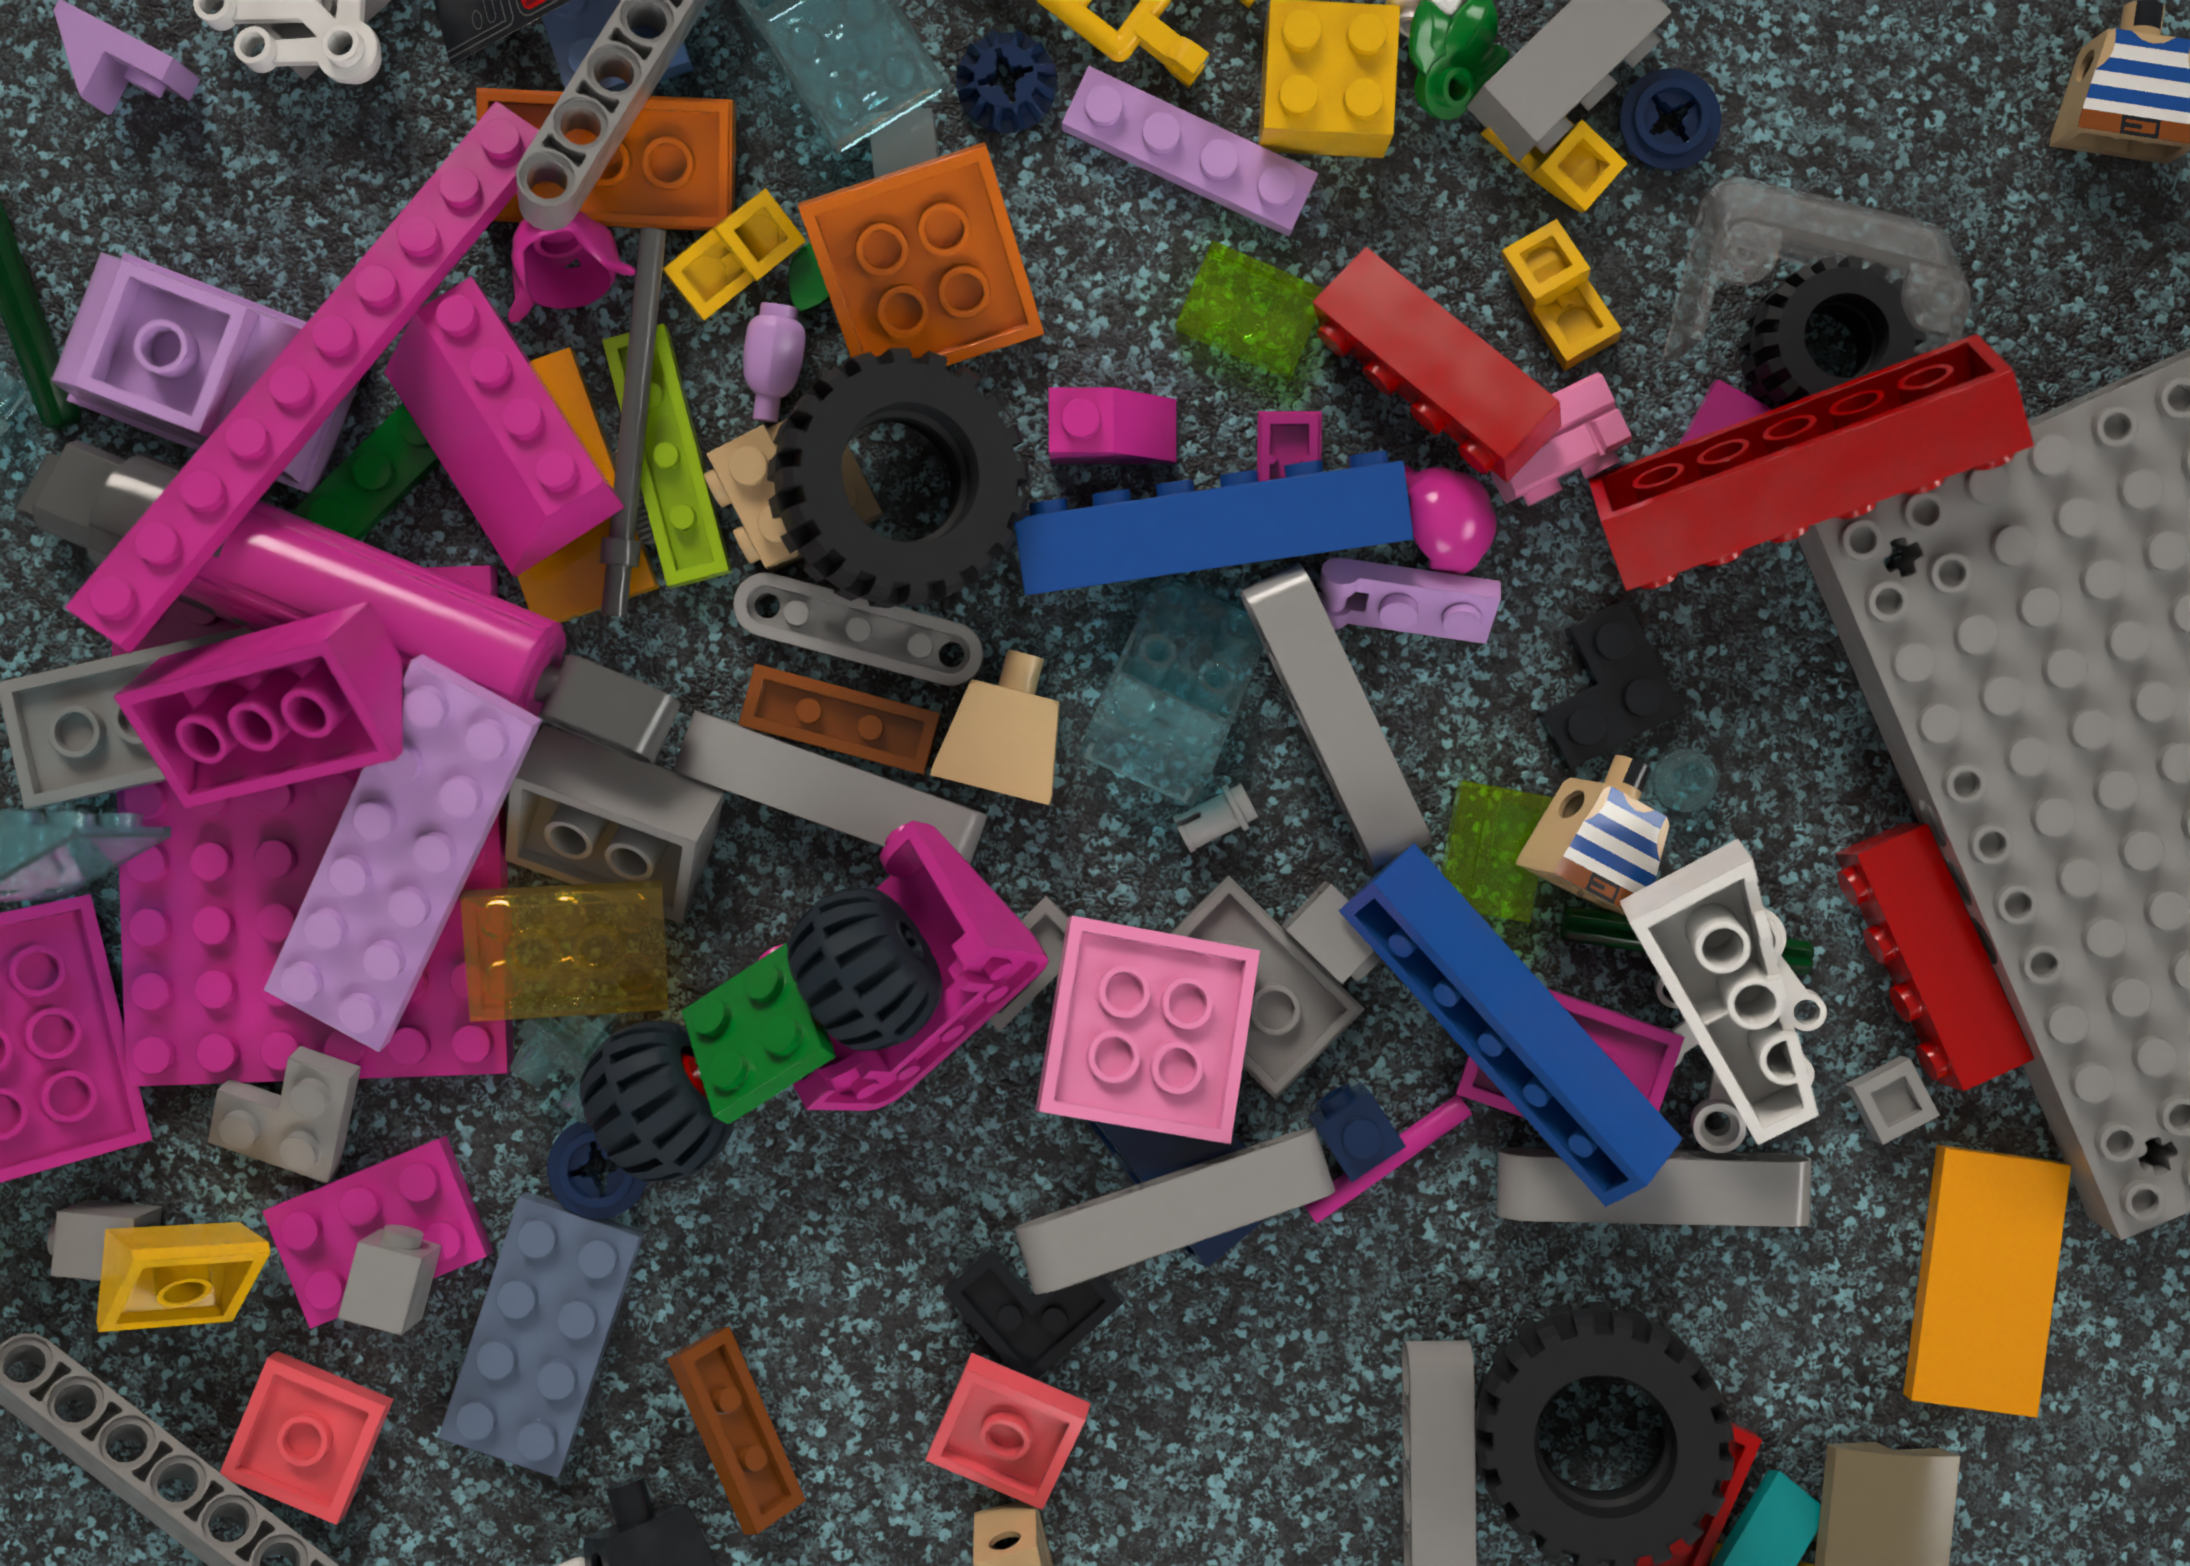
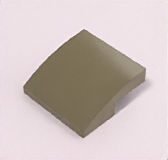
[1814,1442,1961,1566]

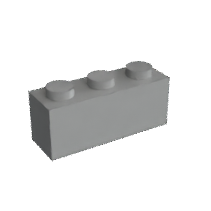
[1466,0,1672,163]

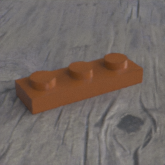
[738,664,942,775]
[667,1326,806,1535]

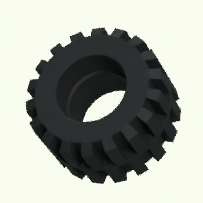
[1740,256,1926,409]

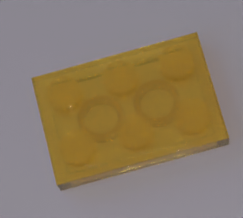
[460,880,669,1022]

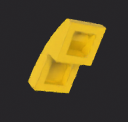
[1480,117,1628,213]
[663,188,806,321]
[1501,219,1622,371]

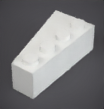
[1620,839,1819,1145]

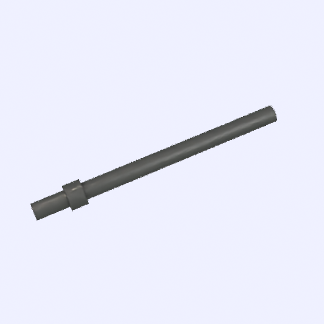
[599,227,666,618]

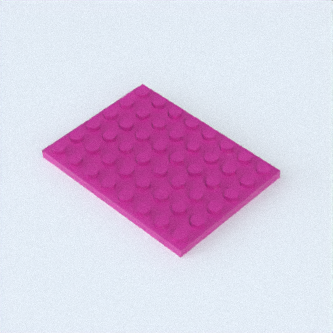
[112,565,514,1087]

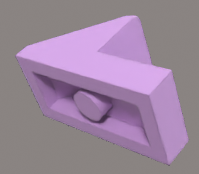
[53,0,201,115]

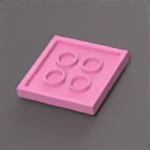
[1035,916,1260,1144]

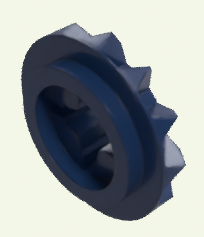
[956,29,1057,133]
[1617,68,1721,174]
[547,1119,649,1219]

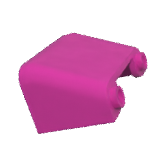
[758,820,1048,1111]

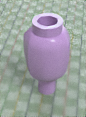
[743,302,806,423]

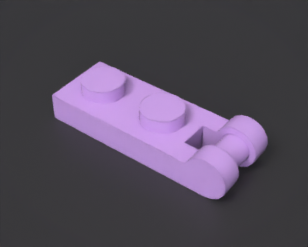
[1318,558,1501,644]

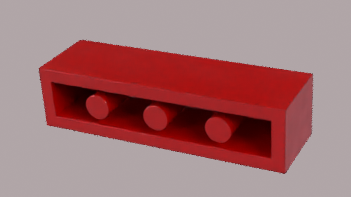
[1312,247,1561,483]
[1835,822,2035,1091]

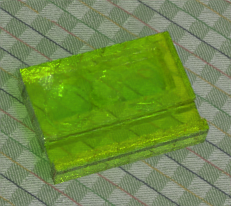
[1174,240,1324,380]
[1441,780,1554,923]

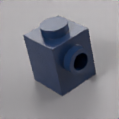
[1308,1082,1406,1182]

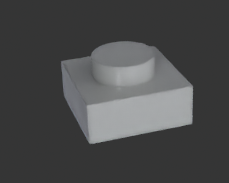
[1845,1056,1940,1145]

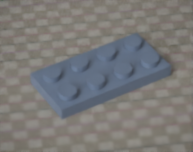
[438,1192,645,1478]

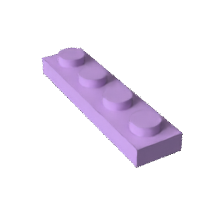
[1062,66,1318,237]

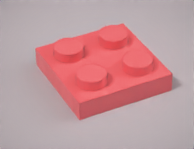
[220,1351,394,1525]
[925,1352,1090,1510]

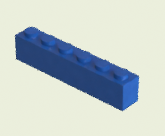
[1014,450,1414,595]
[1338,843,1683,1207]

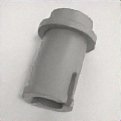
[1173,784,1258,853]

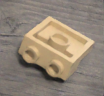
[704,419,884,573]

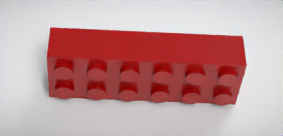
[1588,334,2034,591]

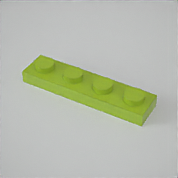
[602,323,733,589]

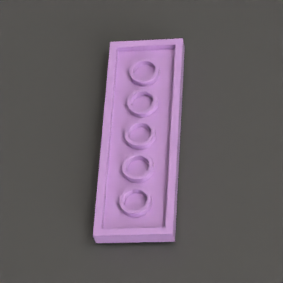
[264,654,542,1052]

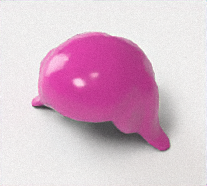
[508,211,636,323]
[1404,465,1497,575]

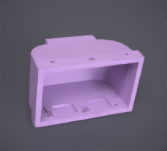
[51,252,360,493]

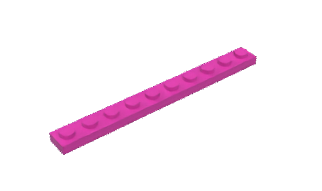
[64,101,539,654]

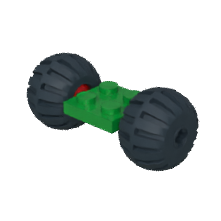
[579,887,943,1182]

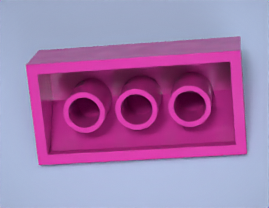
[384,277,625,577]
[113,601,403,809]

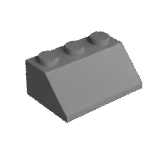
[505,725,725,924]

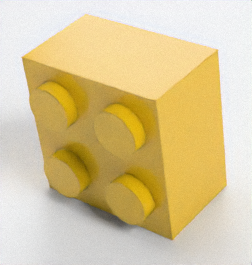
[1258,0,1400,158]

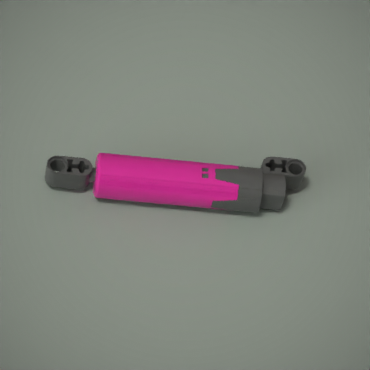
[15,440,681,765]

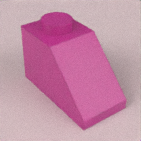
[1048,387,1176,465]

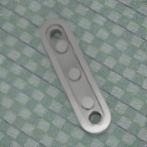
[733,572,984,687]

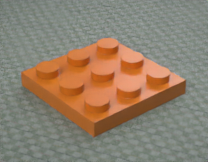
[798,142,1044,366]

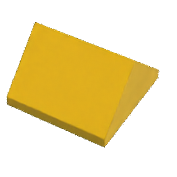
[96,1222,271,1332]

